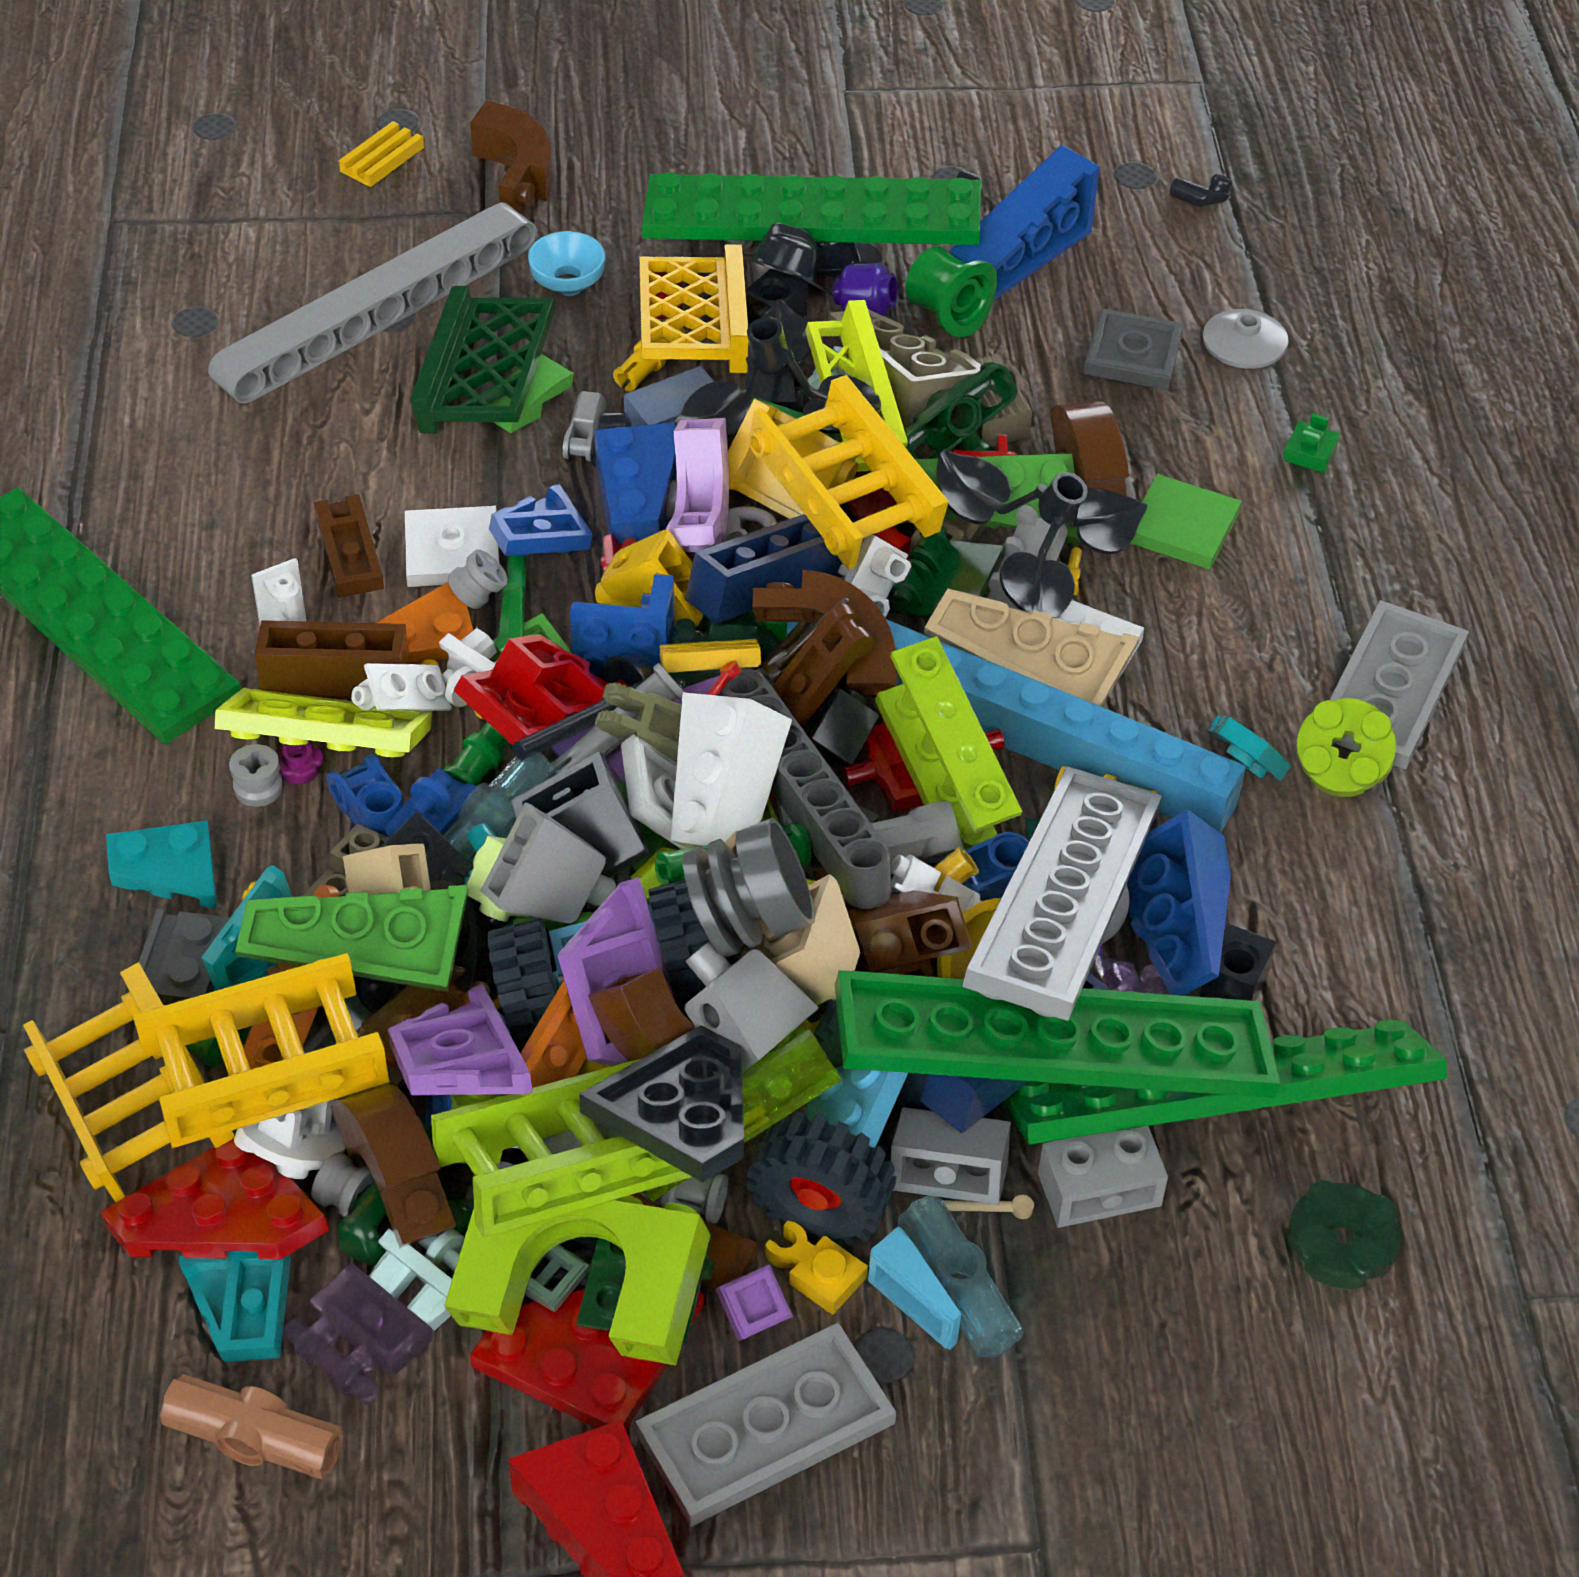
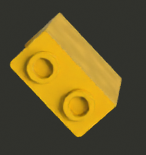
[728,399,858,519]

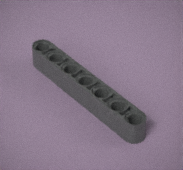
[722,668,892,909]

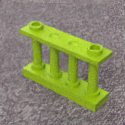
[875,636,1022,850]
[431,1059,692,1237]

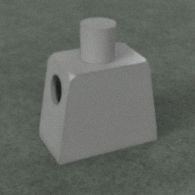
[480,802,616,924]
[685,941,818,1073]

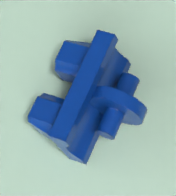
[385,768,480,837]

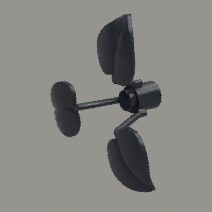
[674,299,882,438]
[936,449,1147,618]

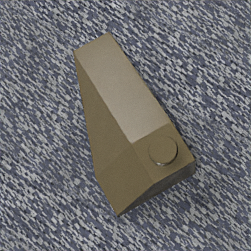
[828,309,981,428]

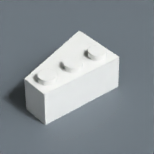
[671,692,792,849]

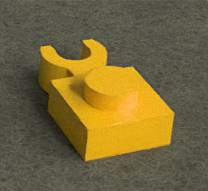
[765,1221,868,1315]

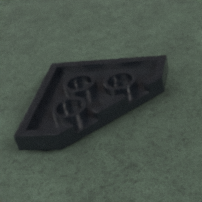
[579,1025,744,1183]

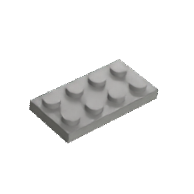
[1330,600,1469,769]
[635,1323,897,1527]

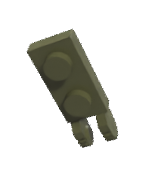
[595,683,682,761]

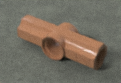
[160,1374,344,1479]

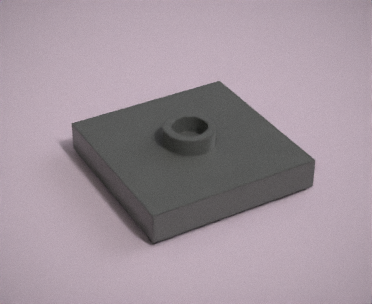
[1083,308,1184,390]

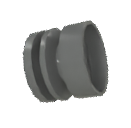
[683,818,815,958]

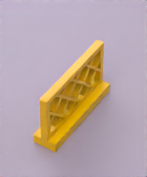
[640,244,748,373]

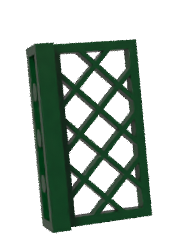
[410,286,556,433]

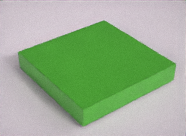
[1130,474,1242,570]

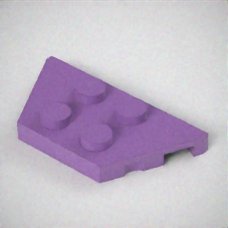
[557,877,676,1066]
[388,985,533,1095]

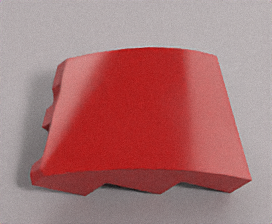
[453,634,630,745]

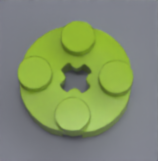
[1297,698,1396,797]

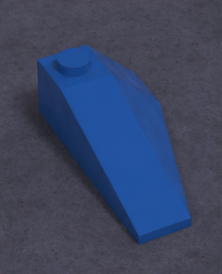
[1127,809,1231,996]

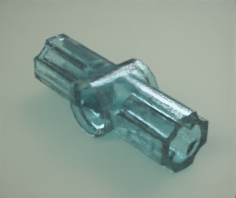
[443,752,557,865]
[898,1195,1023,1359]

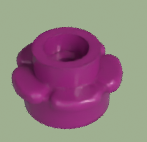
[276,741,323,785]

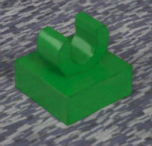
[1283,413,1341,473]

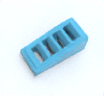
[868,1227,961,1350]

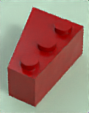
[508,1420,684,1577]

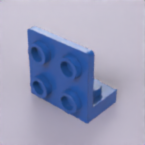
[570,574,675,677]

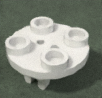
[234,1100,345,1179]

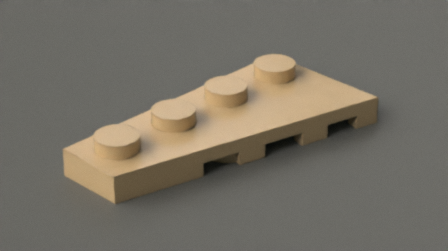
[924,589,1140,707]

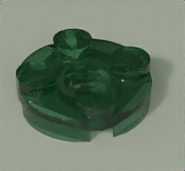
[1287,1180,1401,1289]

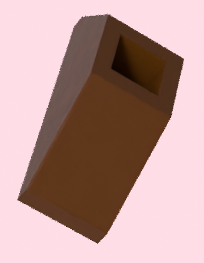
[847,890,972,972]

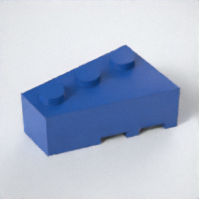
[595,422,677,544]

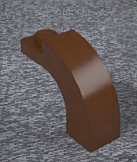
[470,100,553,214]
[1050,400,1129,496]
[752,570,899,697]
[588,967,695,1062]
[330,1082,456,1248]

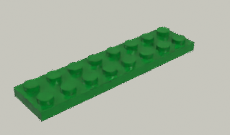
[642,172,981,245]
[0,487,241,745]
[834,970,1281,1098]
[1002,1020,1447,1145]

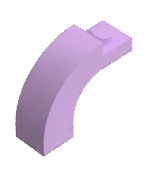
[666,418,729,552]

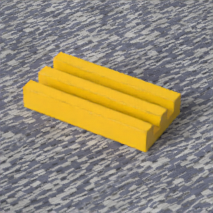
[339,121,424,187]
[660,639,761,673]

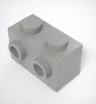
[891,1107,1011,1205]
[1038,1126,1168,1228]

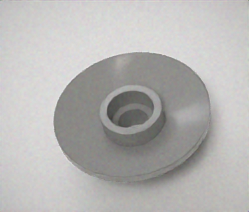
[1203,309,1288,369]

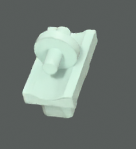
[369,1229,465,1331]

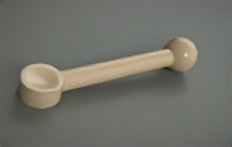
[919,1195,1034,1219]

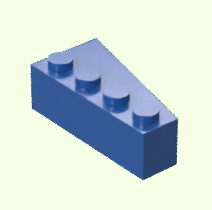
[949,145,1100,300]

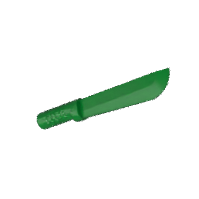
[497,555,526,652]

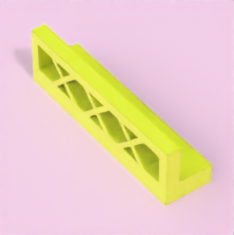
[805,300,908,472]

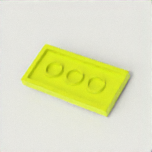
[215,688,432,757]

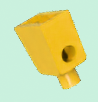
[595,529,703,628]

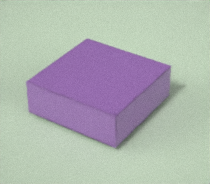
[716,1264,793,1341]

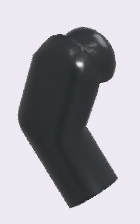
[1169,174,1233,207]

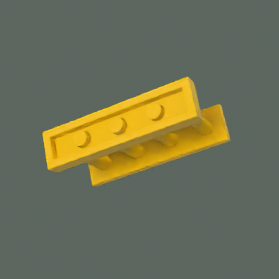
[748,375,949,570]
[133,953,390,1148]
[23,962,235,1203]

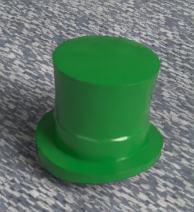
[905,246,997,337]

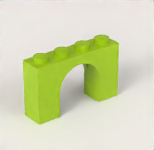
[444,1195,711,1366]

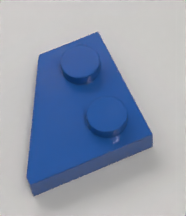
[489,485,593,556]

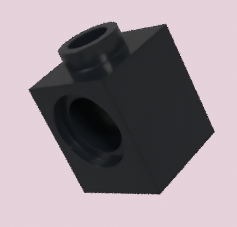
[745,268,808,327]
[803,688,880,768]
[1200,923,1277,1001]

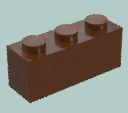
[255,620,410,697]

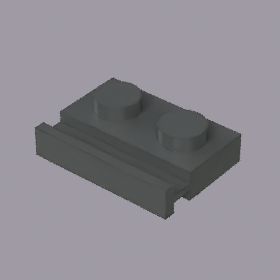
[129,909,230,1005]

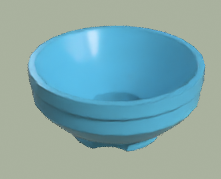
[528,231,605,296]

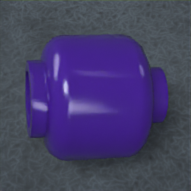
[833,263,898,317]

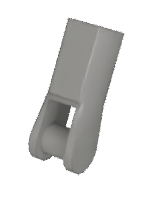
[563,391,607,462]

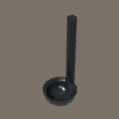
[513,653,654,760]

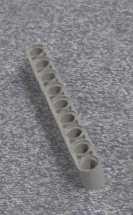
[208,202,537,404]

